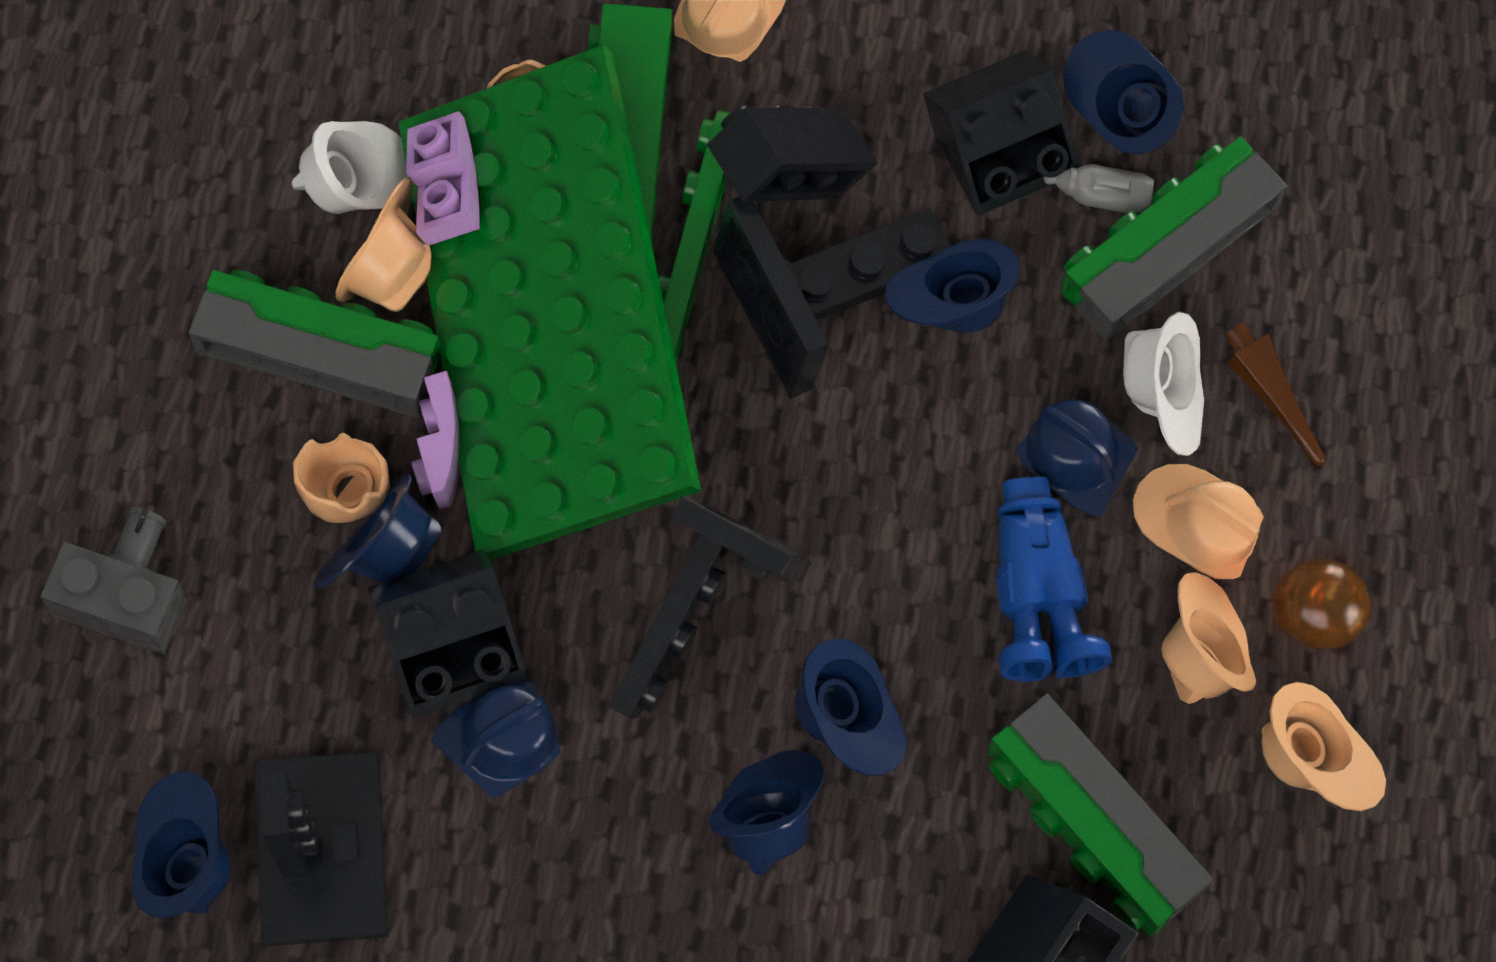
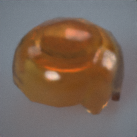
[1272,559,1371,649]

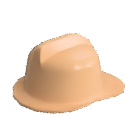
[674,0,786,62]
[335,178,432,312]
[1133,464,1263,579]
[1161,572,1256,704]
[1261,682,1386,811]

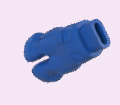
[996,477,1112,682]

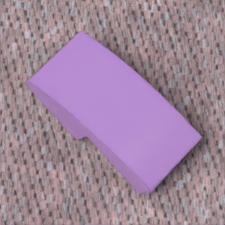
[406,111,480,245]
[412,371,461,510]

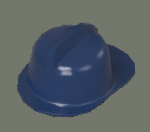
[1063,30,1184,155]
[885,239,1019,333]
[1016,399,1139,516]
[313,474,441,588]
[794,639,907,776]
[431,681,561,798]
[708,750,825,875]
[132,771,231,918]

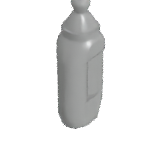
[1043,164,1154,214]

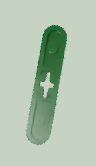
[659,110,731,364]

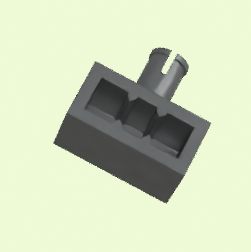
[40,507,187,655]

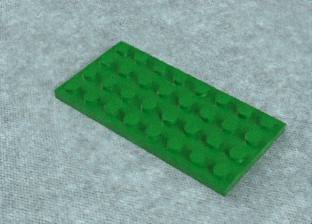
[398,45,701,559]

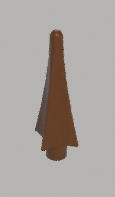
[1224,322,1326,466]

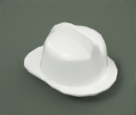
[291,121,408,214]
[1123,312,1204,456]

